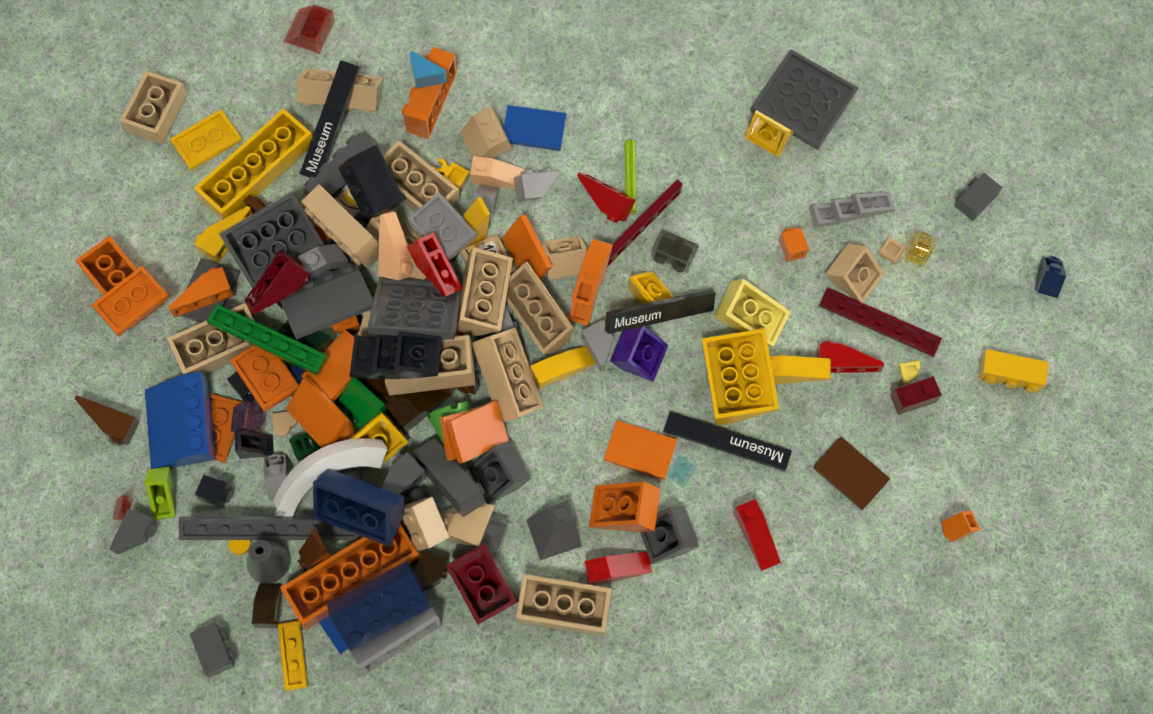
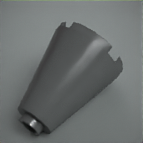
[246,540,290,583]

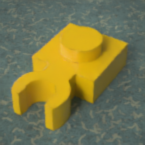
[433,158,470,191]

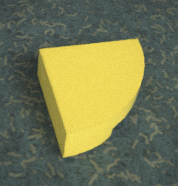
[898,361,920,385]

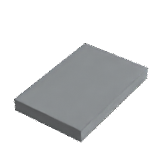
[408,192,478,261]

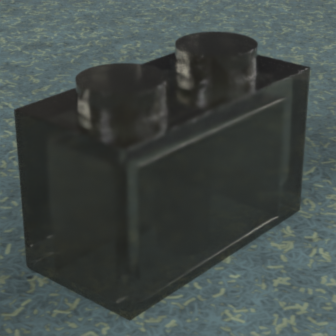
[651,229,699,273]

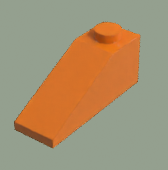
[168,267,234,318]

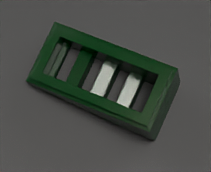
[289,433,321,461]

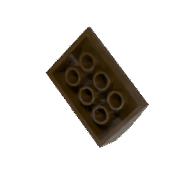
[356,378,452,433]

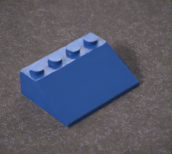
[145,372,216,469]

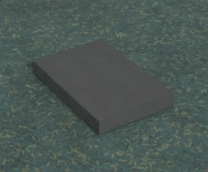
[181,258,240,323]

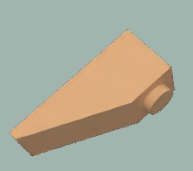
[470,156,534,189]
[378,211,412,280]

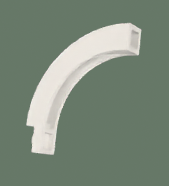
[273,438,387,517]

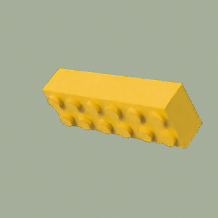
[194,108,313,220]

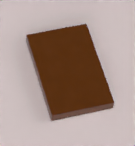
[813,437,890,511]

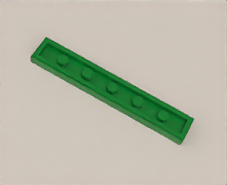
[206,304,328,376]

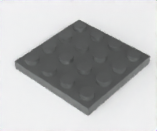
[750,49,859,150]
[367,277,463,340]

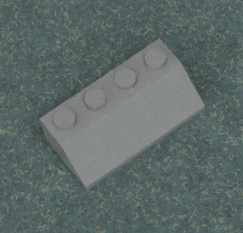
[349,608,441,675]

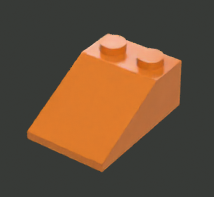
[589,481,661,532]

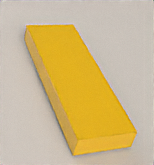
[277,620,308,691]

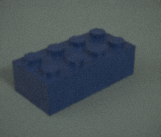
[327,561,431,651]

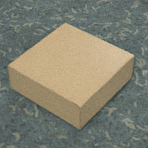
[878,236,906,264]

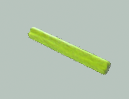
[624,140,636,215]

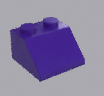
[610,326,668,382]

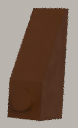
[74,395,139,446]
[298,530,331,572]

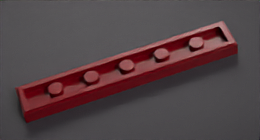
[607,179,683,267]
[819,287,942,357]

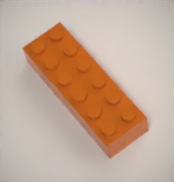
[280,524,420,630]

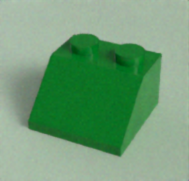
[338,378,388,430]

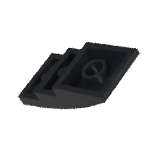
[350,331,442,379]

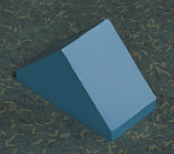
[410,51,447,89]

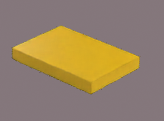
[169,109,243,171]

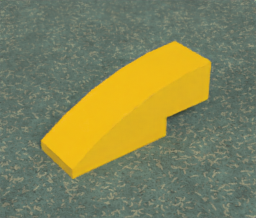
[530,346,596,389]

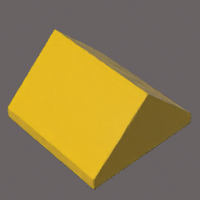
[744,110,794,157]
[628,271,674,304]
[350,412,409,469]

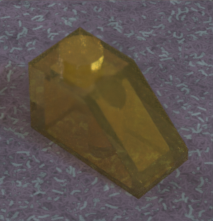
[905,231,936,267]

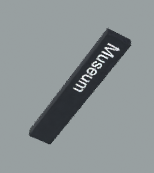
[299,60,360,178]
[605,289,716,334]
[663,411,792,471]

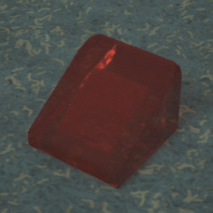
[113,495,132,521]

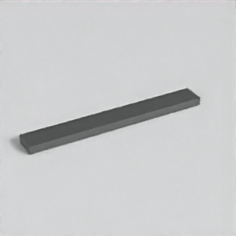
[179,516,359,540]

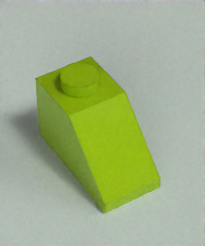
[144,467,176,520]

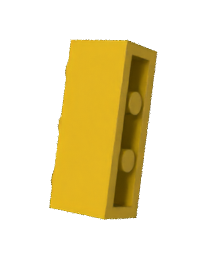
[978,349,1049,393]

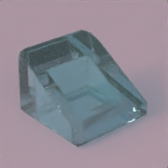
[666,456,697,488]

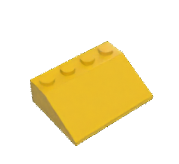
[702,328,779,426]

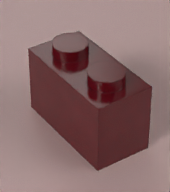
[890,376,942,415]

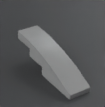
[809,192,895,227]

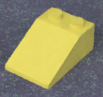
[714,279,791,347]

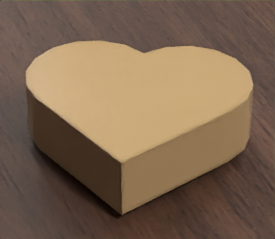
[272,411,298,438]

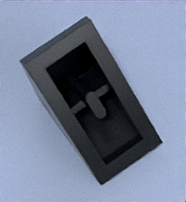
[234,430,274,459]

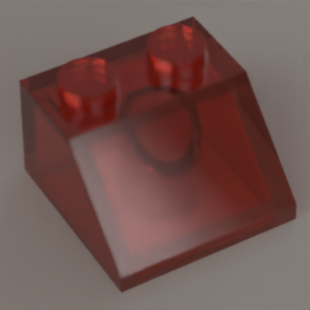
[284,5,335,54]

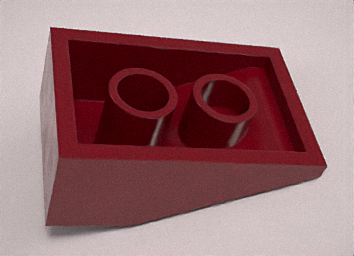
[244,249,309,314]
[446,544,519,625]

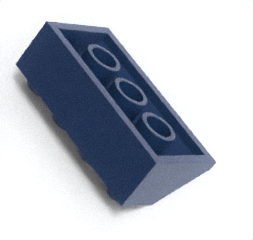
[313,469,404,546]

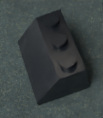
[338,145,405,222]

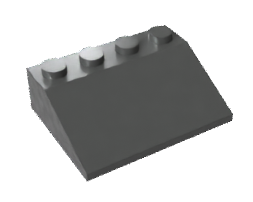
[219,192,324,289]
[280,262,373,339]

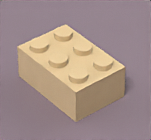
[120,70,187,144]

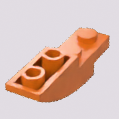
[568,239,613,326]

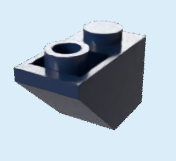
[1036,256,1066,298]

